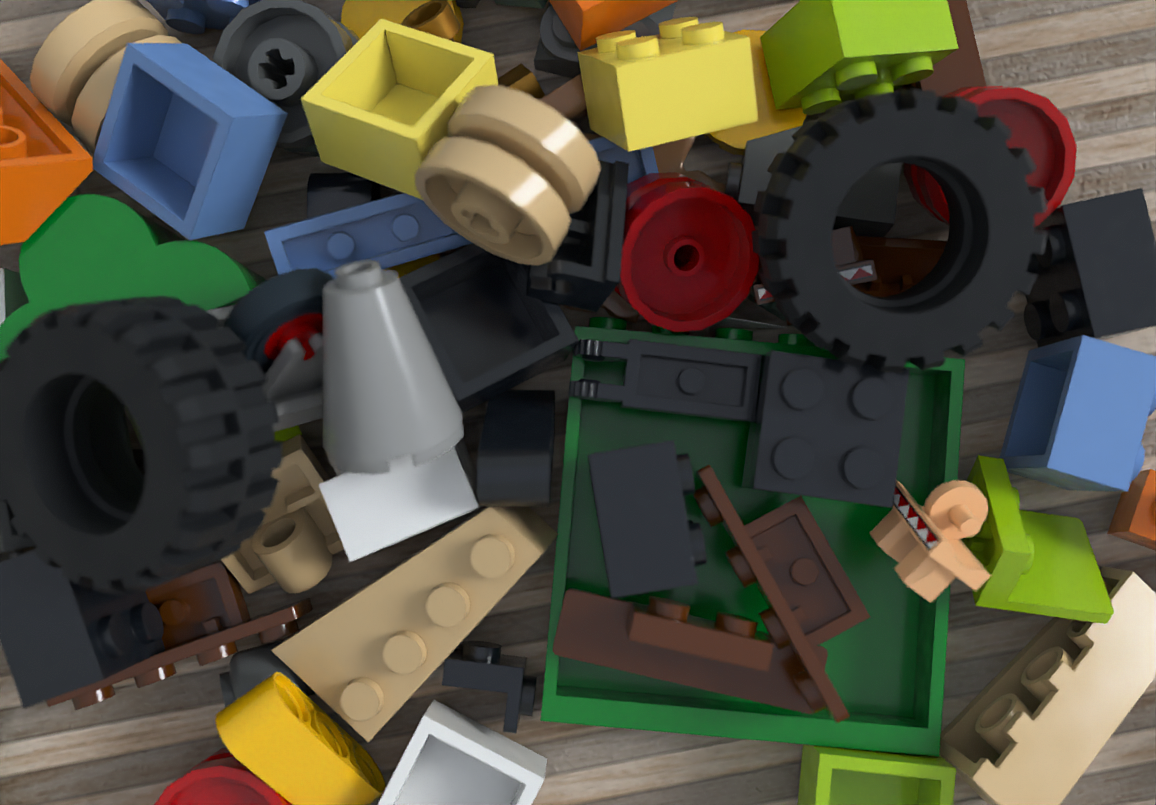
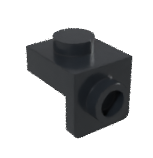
[442,641,537,733]

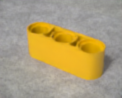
[215,672,386,805]

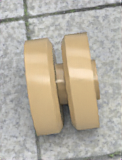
[30,0,181,154]
[415,85,601,266]

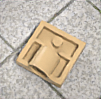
[221,434,344,594]

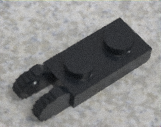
[568,339,762,423]

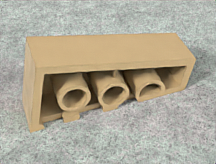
[271,506,558,742]
[940,566,1156,805]

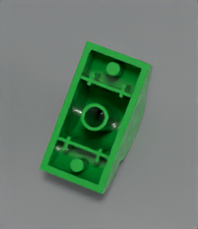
[0,194,267,361]

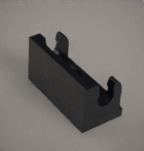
[525,160,629,312]

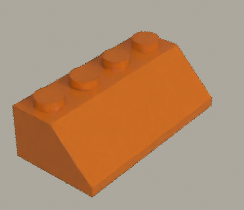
[0,58,93,245]

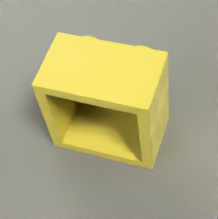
[577,17,758,152]
[301,19,498,200]

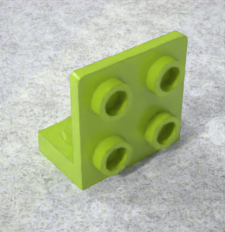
[961,455,1114,624]

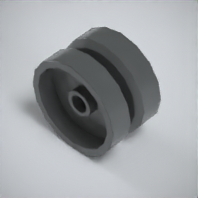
[213,0,360,157]

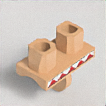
[870,480,991,603]

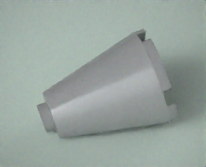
[323,260,464,474]

